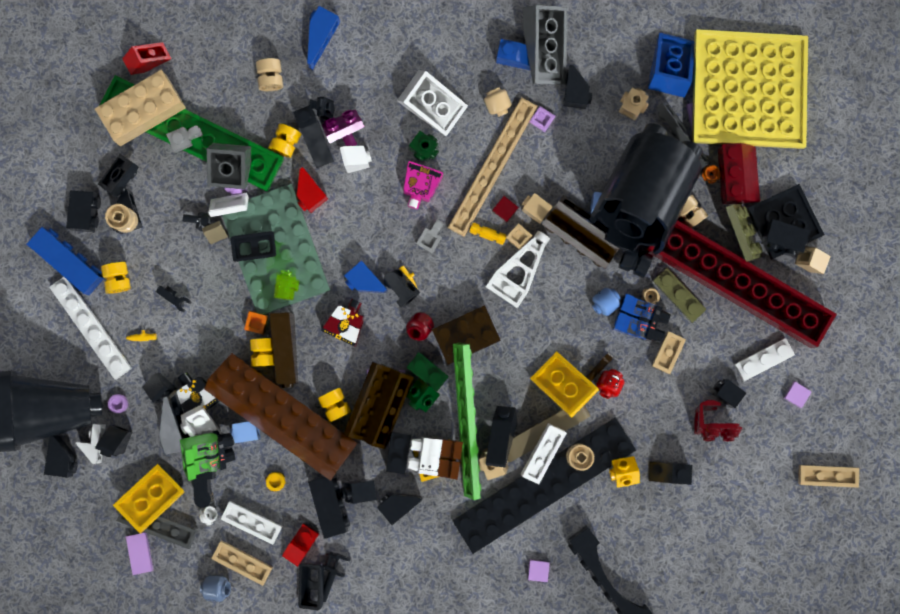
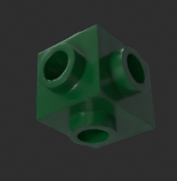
[409,131,439,163]
[406,378,440,413]

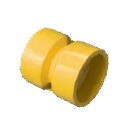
[268,123,302,158]
[101,262,131,294]
[250,338,275,367]
[318,388,352,423]

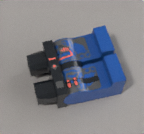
[613,294,671,341]

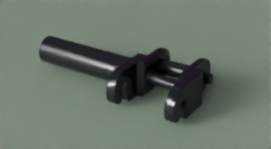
[322,552,351,602]

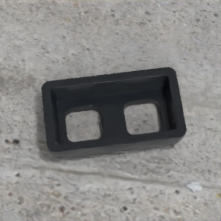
[230,231,276,262]
[298,563,324,611]

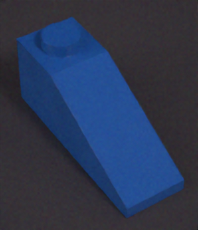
[307,6,340,70]
[496,39,530,70]

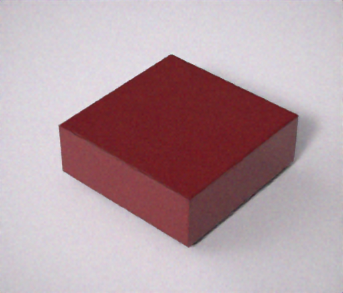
[492,196,519,223]

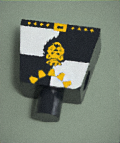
[176,372,220,413]

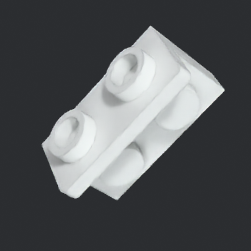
[180,404,221,437]

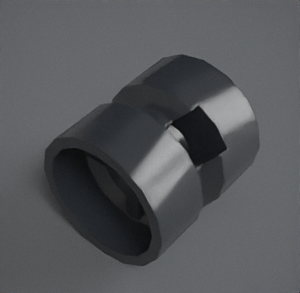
[618,249,653,278]

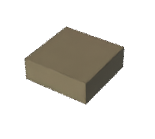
[202,221,228,244]

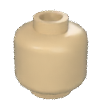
[484,87,511,117]

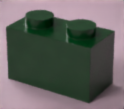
[407,352,449,391]

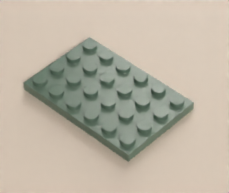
[222,184,331,315]

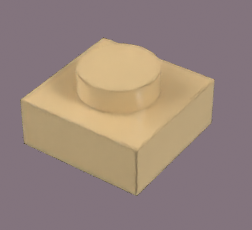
[506,223,533,250]

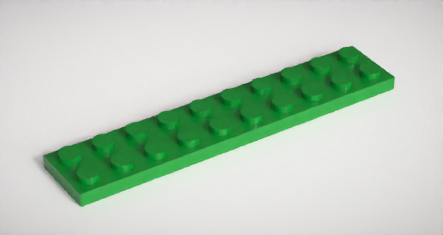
[99,75,285,192]

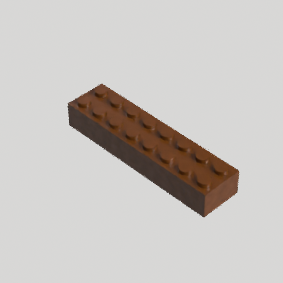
[204,353,357,481]

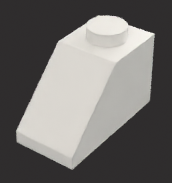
[340,146,372,173]

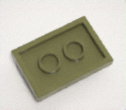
[726,204,763,262]

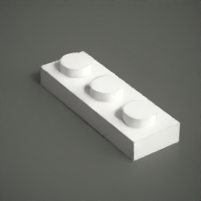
[734,338,795,381]
[521,423,567,484]
[221,501,283,545]

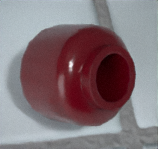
[406,312,434,341]

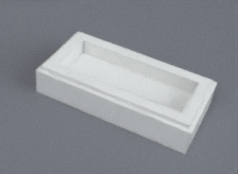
[208,193,249,217]

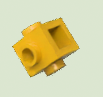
[609,456,640,488]

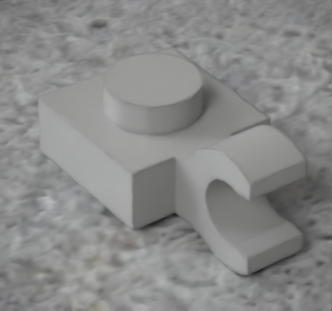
[166,126,203,153]
[416,219,444,254]

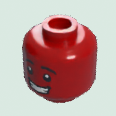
[596,369,625,399]

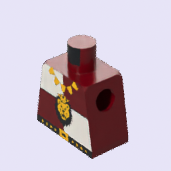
[321,299,364,347]

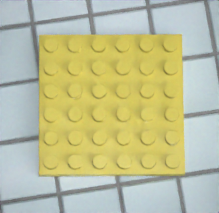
[692,29,808,149]

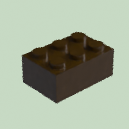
[432,305,501,365]

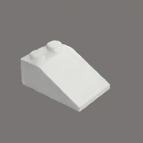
[397,70,468,136]

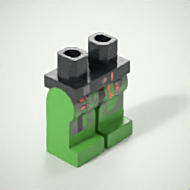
[180,430,235,481]

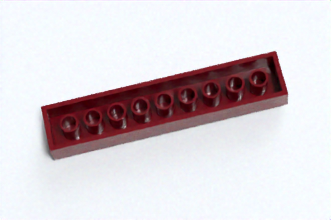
[645,220,837,348]

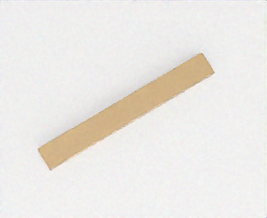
[448,97,538,237]

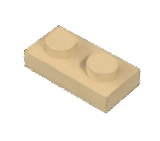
[652,331,686,374]

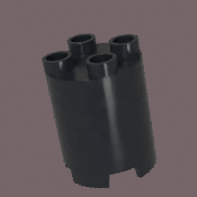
[590,123,703,255]

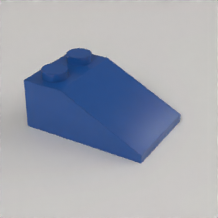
[648,33,694,98]

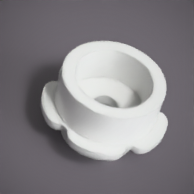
[199,506,218,525]

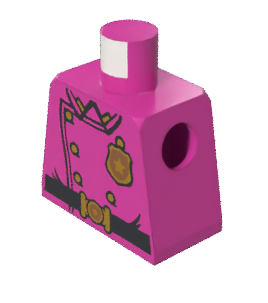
[404,161,443,210]

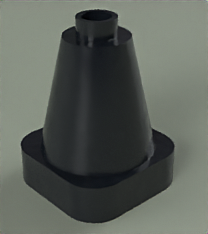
[0,370,102,452]

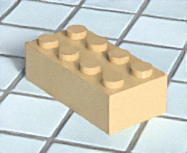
[95,69,186,147]

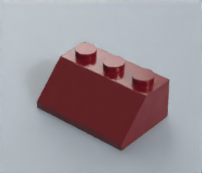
[717,143,760,205]

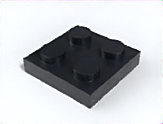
[98,154,139,198]

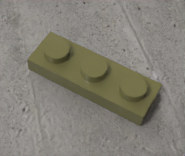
[653,268,707,323]

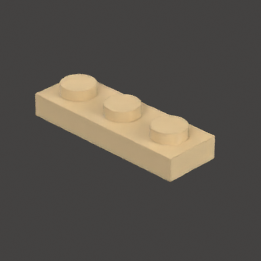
[798,465,859,488]
[211,541,273,586]

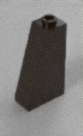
[270,312,298,388]

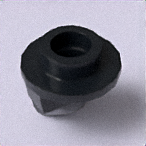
[183,212,211,231]

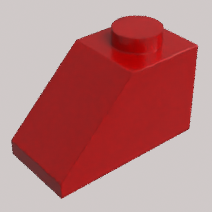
[122,42,171,75]
[297,167,328,213]

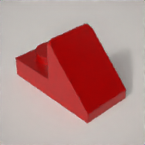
[282,523,319,567]

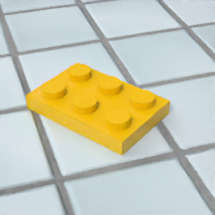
[530,351,599,418]
[113,464,185,534]

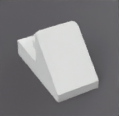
[76,424,106,464]

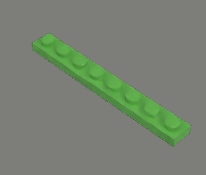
[453,343,481,500]

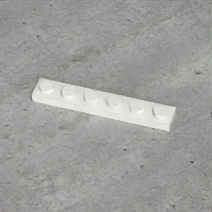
[49,277,132,380]

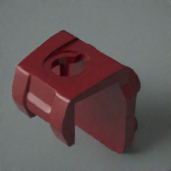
[693,400,742,442]

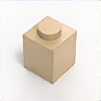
[522,193,553,224]
[795,247,831,274]

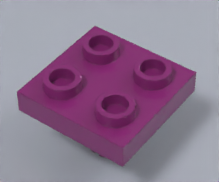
[321,109,364,146]

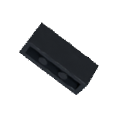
[308,476,350,539]

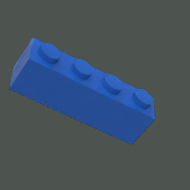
[27,227,104,295]

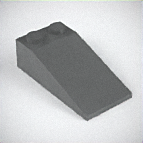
[523,5,567,85]

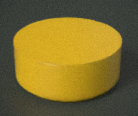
[266,472,286,491]

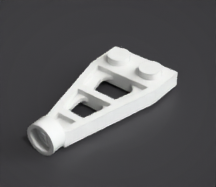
[486,231,550,308]

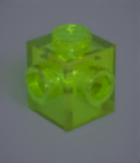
[273,270,299,300]

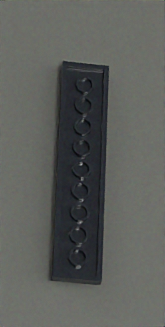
[452,417,636,554]

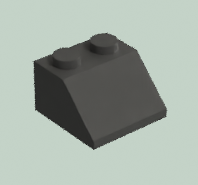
[207,143,251,189]

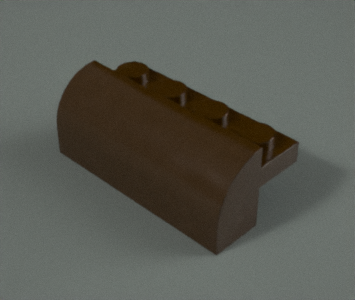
[542,195,620,269]
[344,361,414,449]

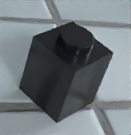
[712,379,746,409]

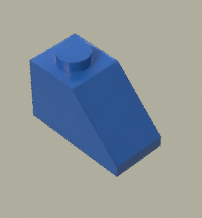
[344,260,388,293]

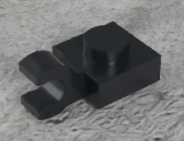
[309,96,335,120]
[155,286,192,312]

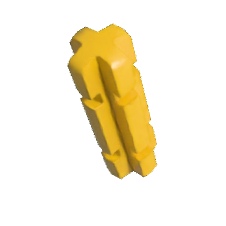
[469,223,507,245]

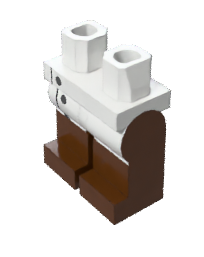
[407,437,463,480]

